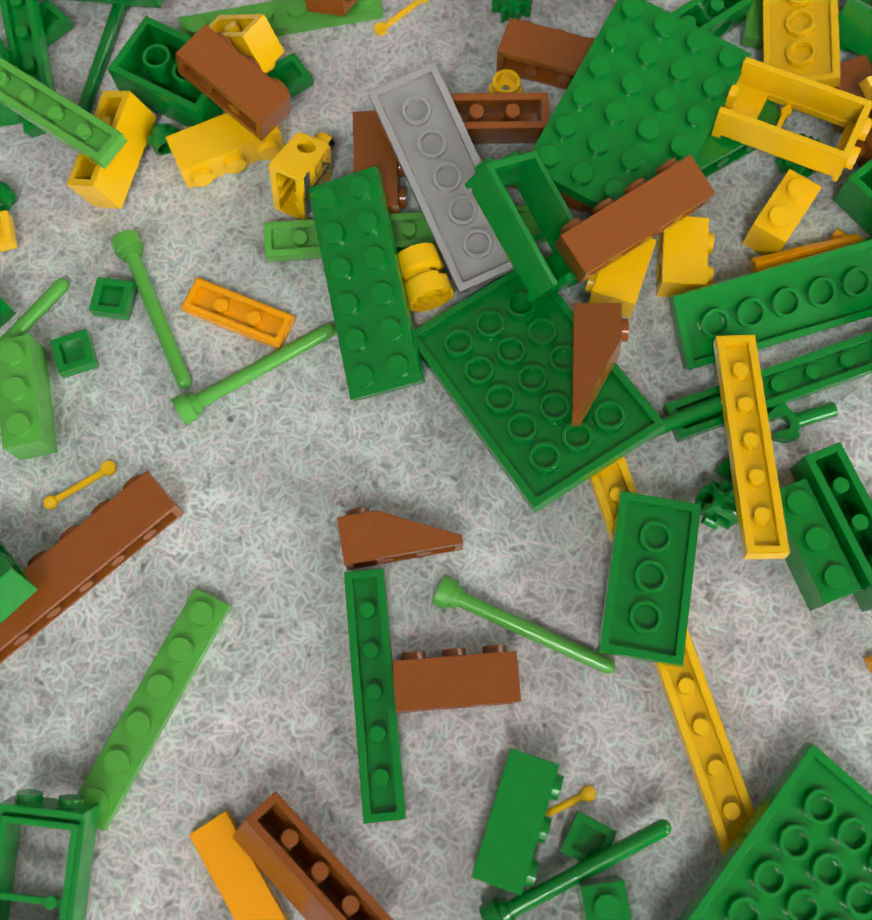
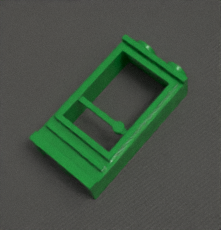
[464,150,579,303]
[0,789,100,920]

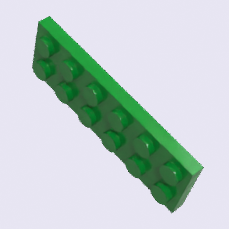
[308,166,425,401]
[668,237,872,370]

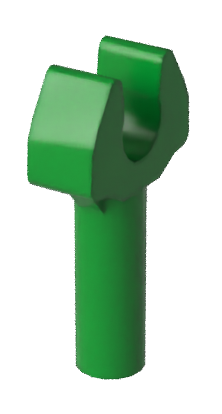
[768,402,838,444]

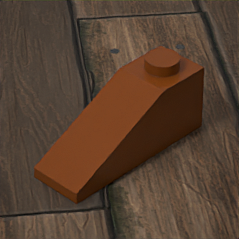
[572,303,629,426]
[337,507,463,570]

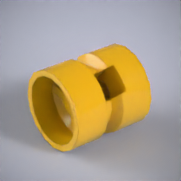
[398,243,454,313]

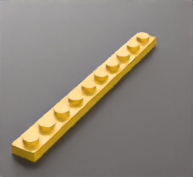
[588,457,755,857]

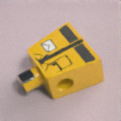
[269,132,335,220]

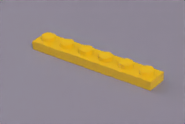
[713,335,790,559]

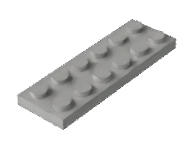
[368,62,514,295]

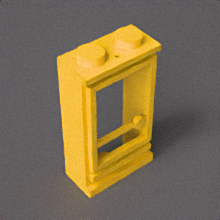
[711,57,872,182]

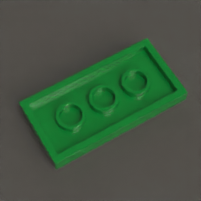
[597,491,701,667]

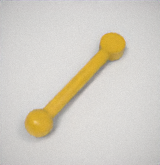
[374,0,430,36]
[43,460,117,510]
[545,785,596,817]

